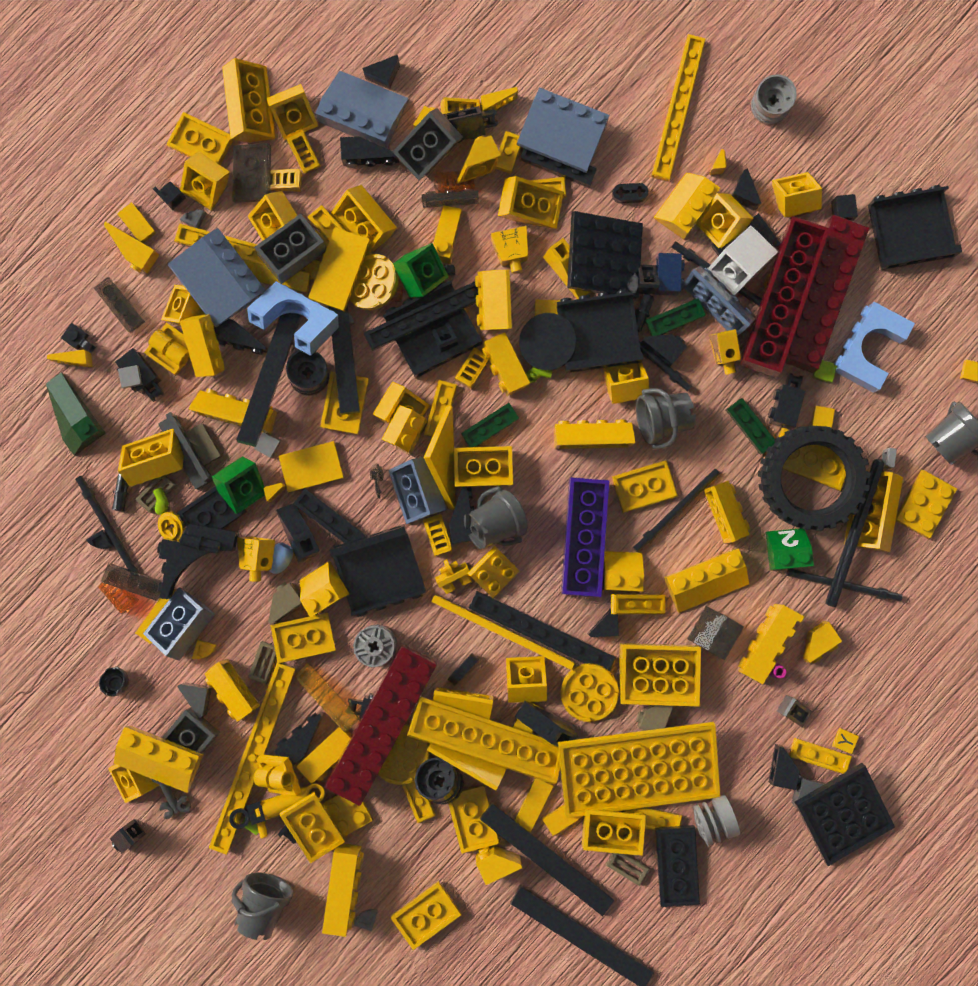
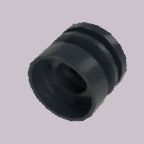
[286,350,329,396]
[415,758,464,805]

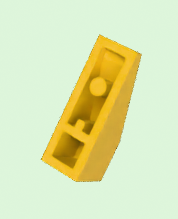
[433,205,462,264]
[104,221,159,274]

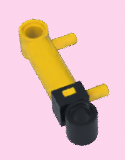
[229,783,325,839]

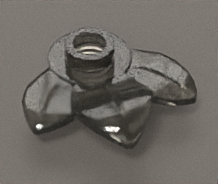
[370,464,383,499]

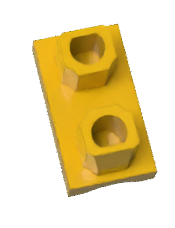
[435,559,471,594]

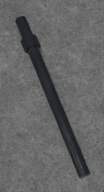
[671,241,762,307]
[639,341,692,392]
[633,469,720,553]
[75,476,140,578]
[786,568,902,602]

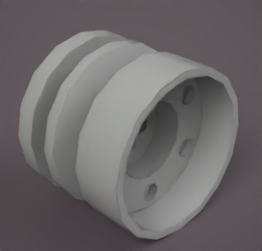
[751,74,797,125]
[353,624,397,667]
[693,795,740,847]

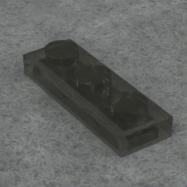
[421,189,479,208]
[94,276,145,333]
[101,563,161,601]

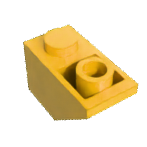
[803,621,842,663]

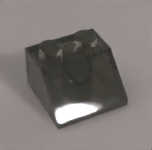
[687,606,744,660]

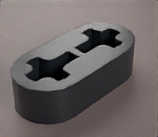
[612,183,648,203]
[447,653,479,686]

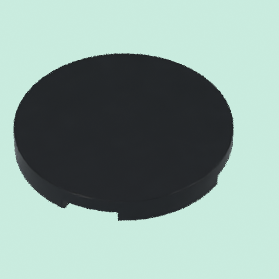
[519,313,576,370]

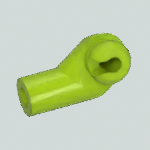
[526,367,553,383]
[153,487,169,515]

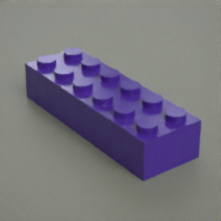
[561,477,609,597]

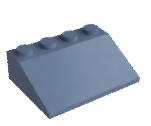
[315,71,409,149]
[517,87,610,173]
[168,228,266,327]
[684,266,755,337]

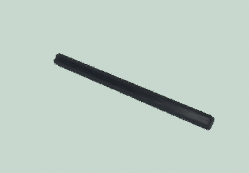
[825,459,885,607]

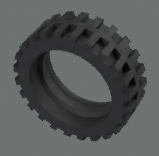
[758,426,871,531]

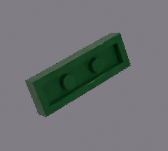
[645,298,706,336]
[726,398,775,455]
[461,403,519,447]

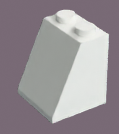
[708,225,778,295]

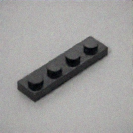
[520,148,597,188]
[293,489,366,543]

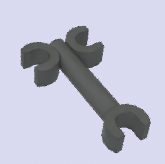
[152,779,191,819]

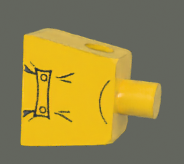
[491,226,528,274]
[237,537,275,582]

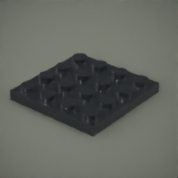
[567,211,643,299]
[794,763,895,866]

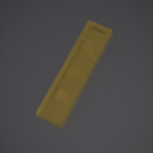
[294,663,360,733]

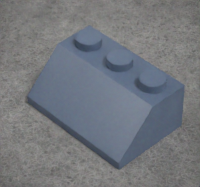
[388,456,447,524]
[143,587,215,661]

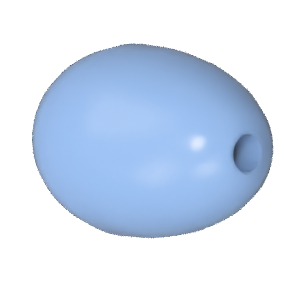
[269,543,293,574]

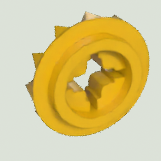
[158,512,185,540]

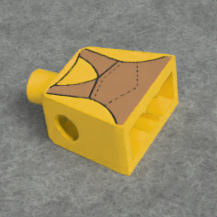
[709,329,741,375]

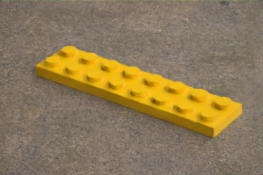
[407,697,560,784]

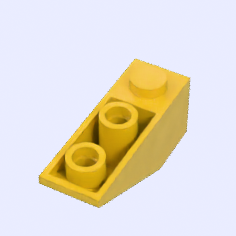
[543,238,590,299]

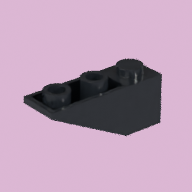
[340,136,399,168]
[213,319,268,355]
[449,487,474,544]
[276,504,320,563]
[515,701,578,747]
[274,712,324,766]

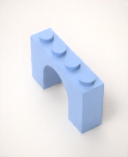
[247,281,339,356]
[834,302,915,393]

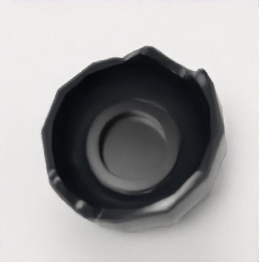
[98,666,129,697]

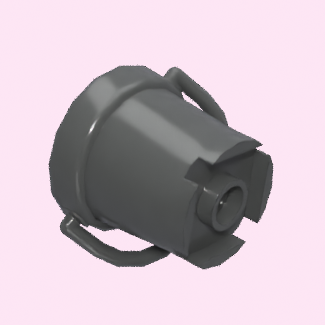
[636,388,696,449]
[925,401,978,465]
[464,486,528,549]
[231,872,294,940]

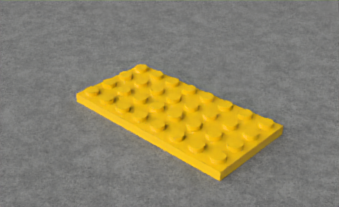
[558,722,720,818]

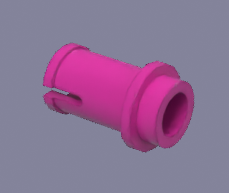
[769,663,786,678]

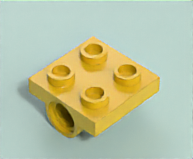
[144,322,190,376]
[467,546,519,598]
[254,755,301,796]

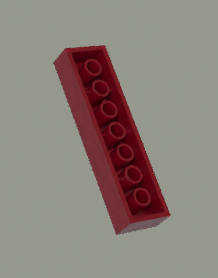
[785,215,869,373]
[740,216,830,378]
[325,644,437,806]

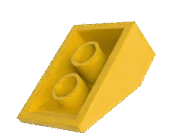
[498,176,564,229]

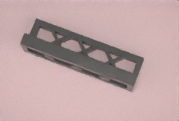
[158,412,213,490]

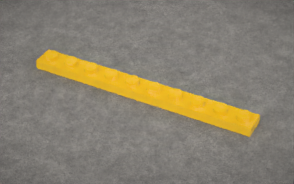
[209,662,296,855]

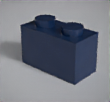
[655,253,685,296]

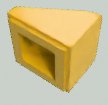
[709,149,727,175]
[264,483,286,503]

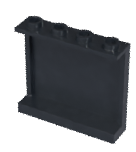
[868,185,962,270]
[383,280,482,379]
[557,290,643,373]
[329,524,426,617]

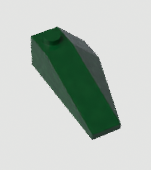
[46,373,106,456]

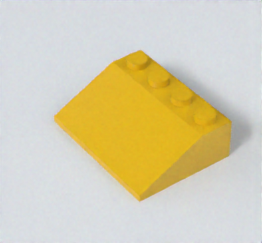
[619,643,701,707]

